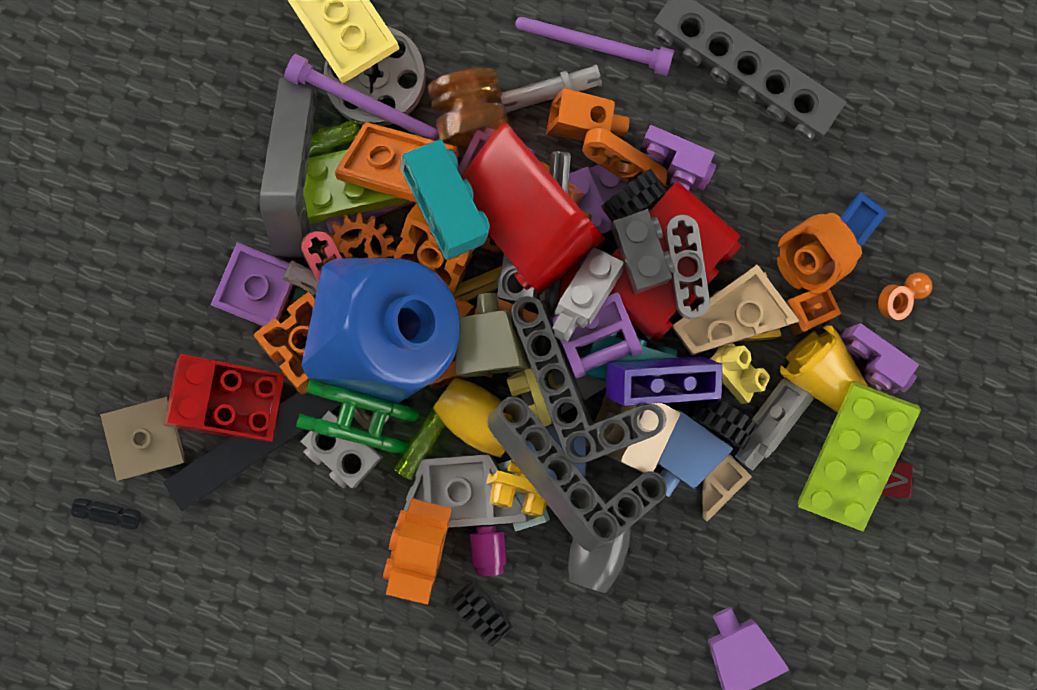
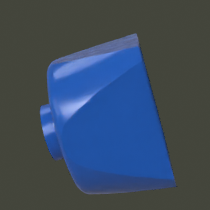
[302,258,460,403]

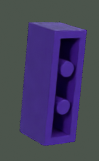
[606,356,723,406]

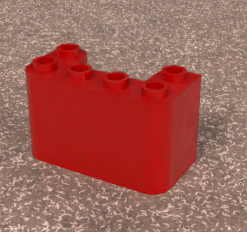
[608,181,742,343]

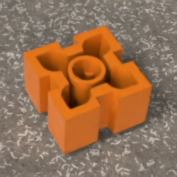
[394,203,475,295]
[253,291,320,396]
[383,498,452,605]

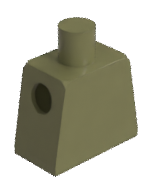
[456,293,531,378]

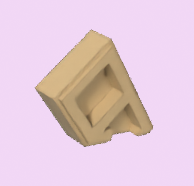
[702,454,752,521]

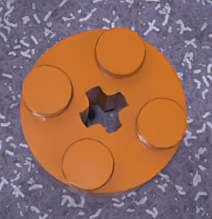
[777,213,862,294]

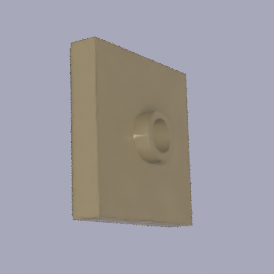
[100,397,186,481]

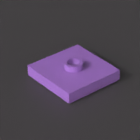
[211,242,295,327]

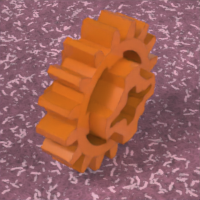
[321,212,396,265]

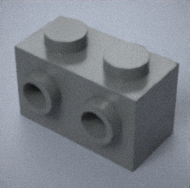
[611,209,675,294]

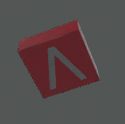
[881,462,913,498]

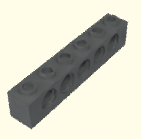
[651,0,847,142]

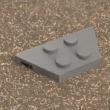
[395,454,528,529]

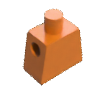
[546,88,630,141]

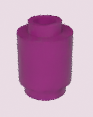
[470,524,507,576]

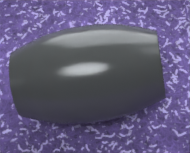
[568,508,631,593]

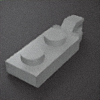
[552,247,625,342]
[735,378,814,471]

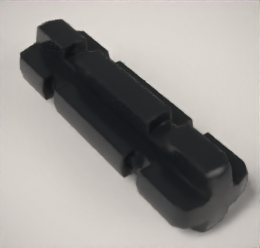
[71,498,141,529]

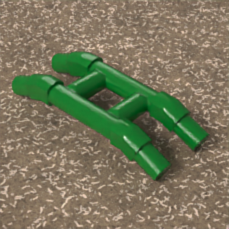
[296,379,419,455]

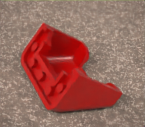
[461,122,605,294]

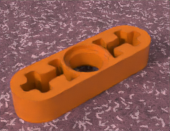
[582,128,668,187]

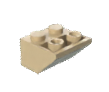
[586,395,681,473]

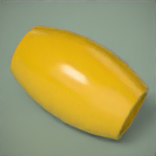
[433,378,513,457]

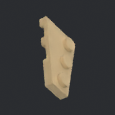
[671,265,799,355]

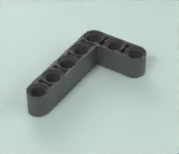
[260,77,317,258]
[512,296,667,463]
[487,397,667,552]

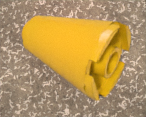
[780,325,868,413]

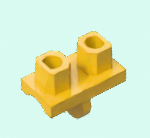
[486,461,547,517]

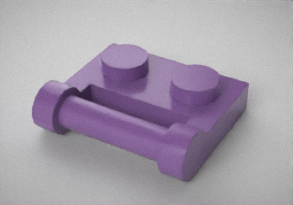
[552,292,642,379]

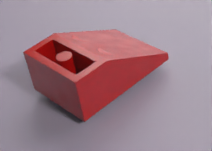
[163,354,284,442]

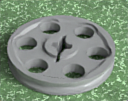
[324,27,426,126]

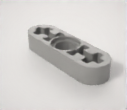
[665,215,710,319]

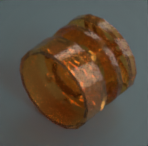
[428,68,509,147]

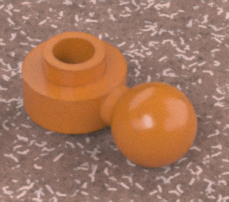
[878,272,933,320]

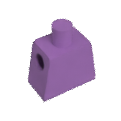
[708,607,789,690]

